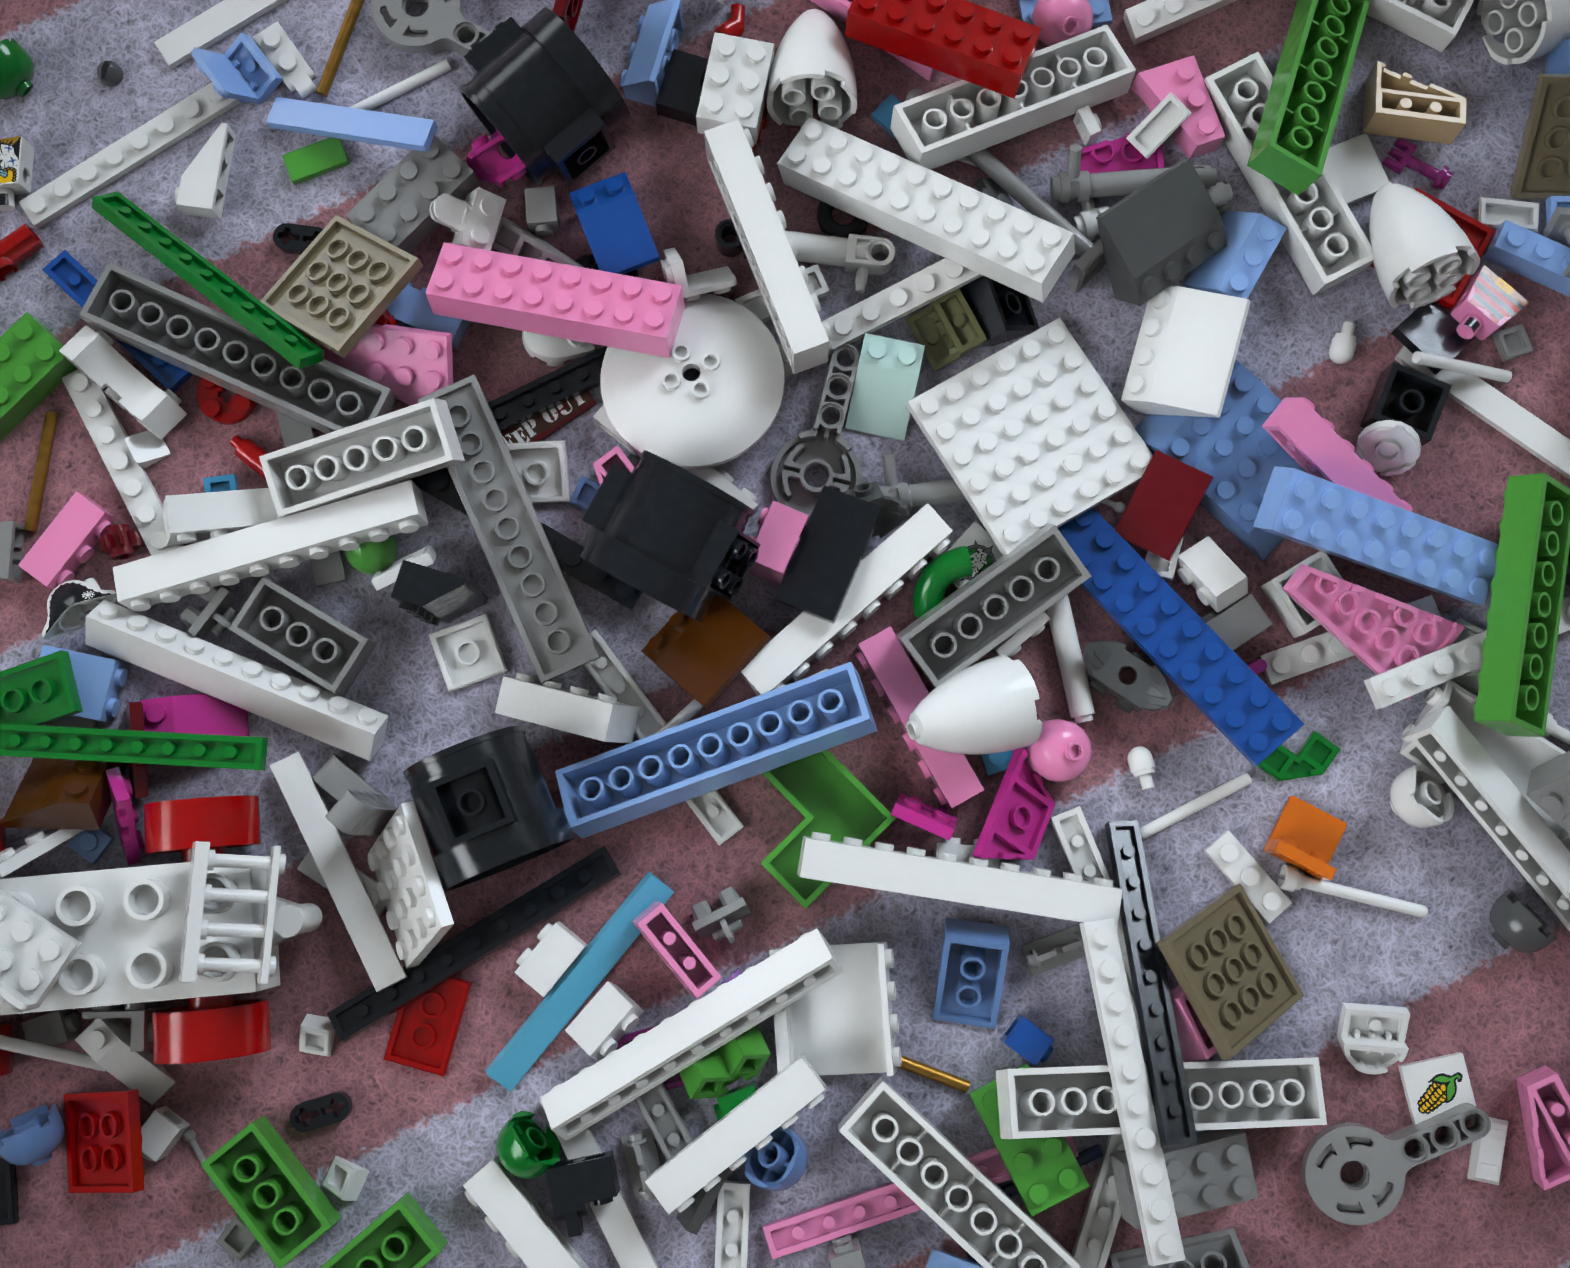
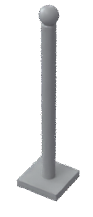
[905,88,1107,293]

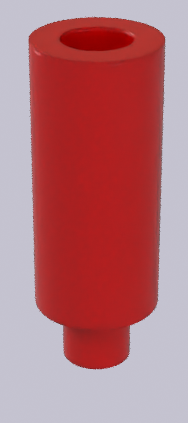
[230,435,268,480]

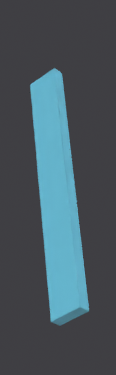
[485,871,674,1091]

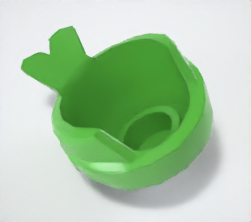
[345,535,398,574]

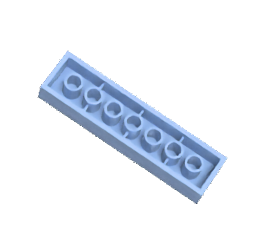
[1253,466,1499,606]

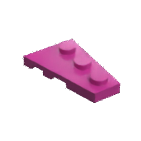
[105,767,144,865]

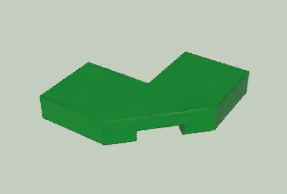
[1257,731,1340,781]

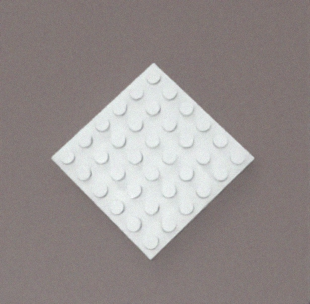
[906,318,1153,556]

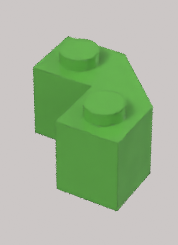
[679,1025,771,1099]

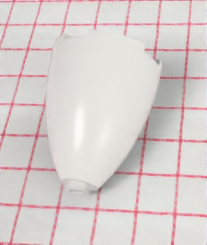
[1477,0,1570,65]
[767,9,857,129]
[1369,183,1480,309]
[906,654,1043,755]

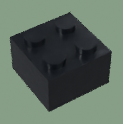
[1360,362,1452,446]

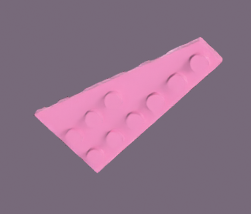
[303,324,454,406]
[1282,564,1466,700]

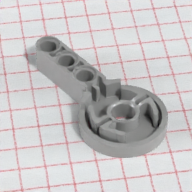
[371,0,491,57]
[770,344,862,521]
[1302,1103,1491,1225]

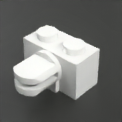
[429,187,506,251]

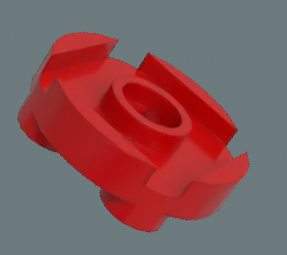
[196,377,258,425]

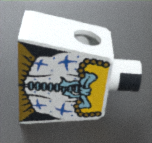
[0,136,34,212]

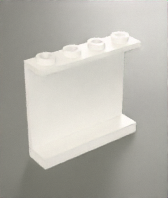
[769,941,902,1076]

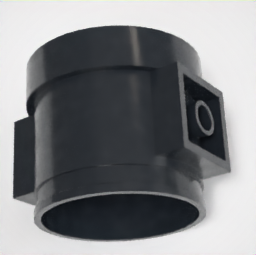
[459,7,630,186]
[579,450,761,622]
[403,725,575,892]

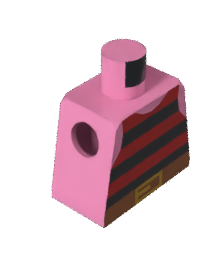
[1451,265,1529,340]

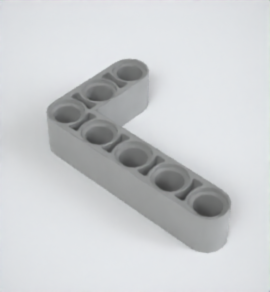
[313,754,399,835]

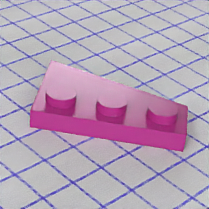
[1080,133,1164,173]

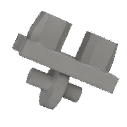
[179,586,237,639]
[691,887,752,944]

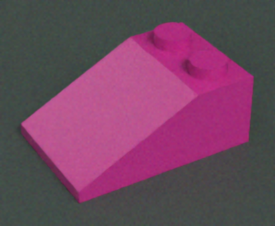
[140,694,250,737]

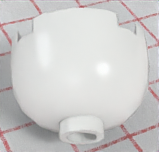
[1390,763,1454,828]

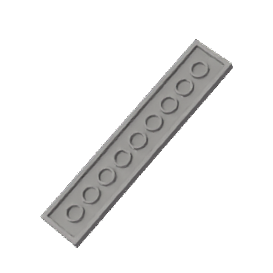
[417,375,600,683]

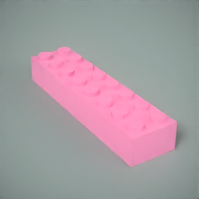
[425,242,685,358]

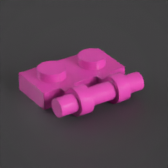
[891,793,958,841]

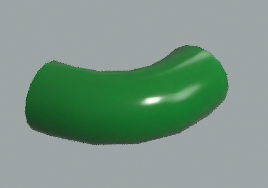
[913,546,973,618]

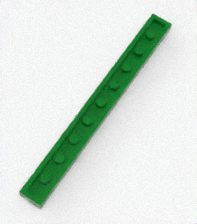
[91,191,325,369]
[0,723,268,771]

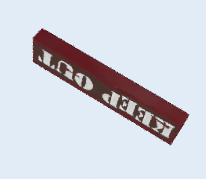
[502,391,597,443]

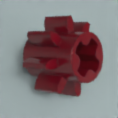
[99,524,142,560]

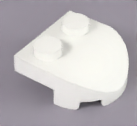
[522,331,595,367]
[1337,1002,1410,1075]

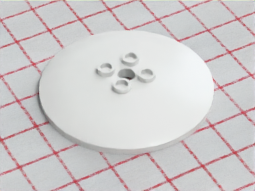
[600,293,785,469]

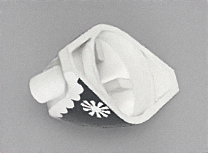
[42,578,117,642]

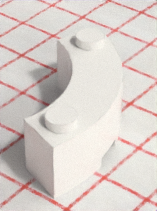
[59,325,187,440]

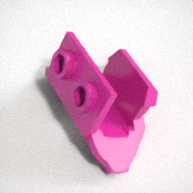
[466,128,527,188]

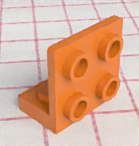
[1263,796,1347,880]

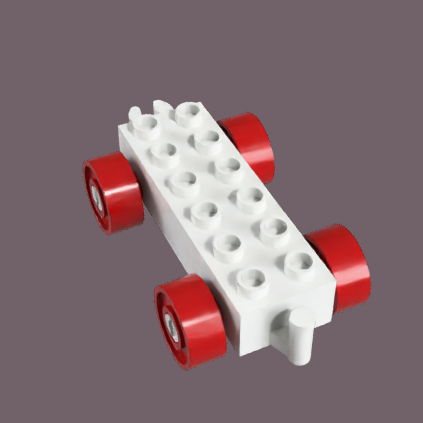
[0,795,323,1076]

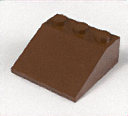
[641,595,771,709]
[1,758,128,830]

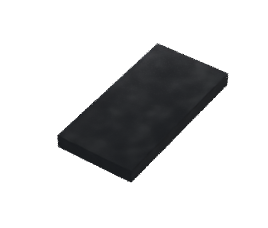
[775,485,883,624]

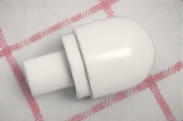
[1329,321,1357,364]
[1127,746,1156,790]

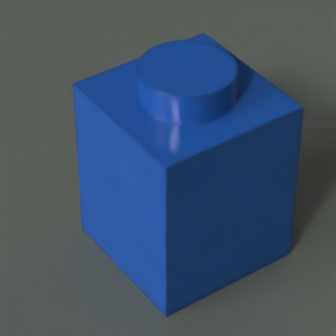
[1001,1014,1054,1066]

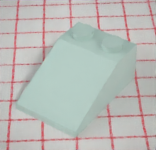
[845,333,925,441]

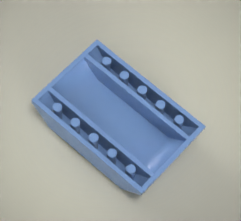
[1135,361,1307,561]

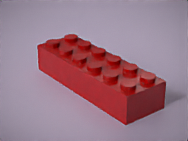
[845,0,1042,99]

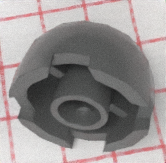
[1490,888,1557,953]

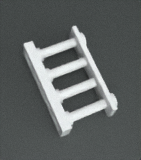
[178,841,286,984]

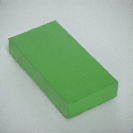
[282,137,350,185]

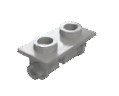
[1021,924,1086,976]
[620,1128,661,1201]

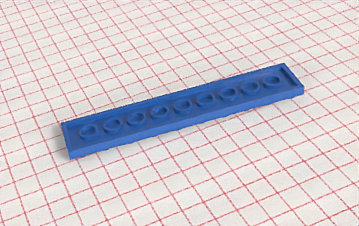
[1058,508,1304,768]

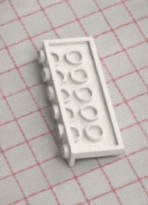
[0,889,82,1012]

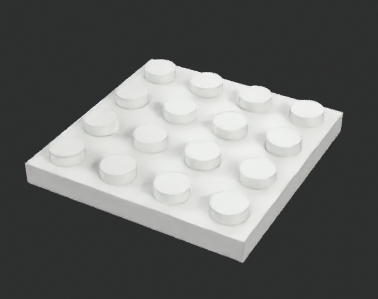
[368,801,454,969]

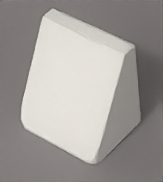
[124,430,171,469]
[299,1014,336,1057]
[322,1155,370,1201]

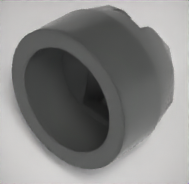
[97,61,123,87]

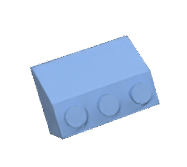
[620,0,684,107]
[1182,210,1287,299]

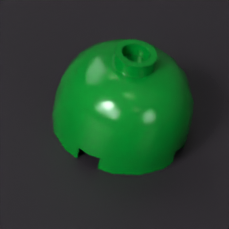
[0,38,34,100]
[496,1111,562,1179]

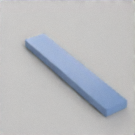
[266,97,438,152]

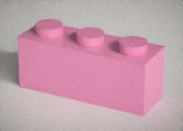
[18,491,116,589]
[631,901,722,999]

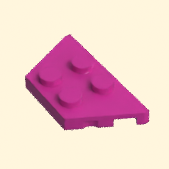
[972,748,1055,860]

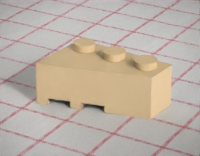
[1363,61,1467,144]

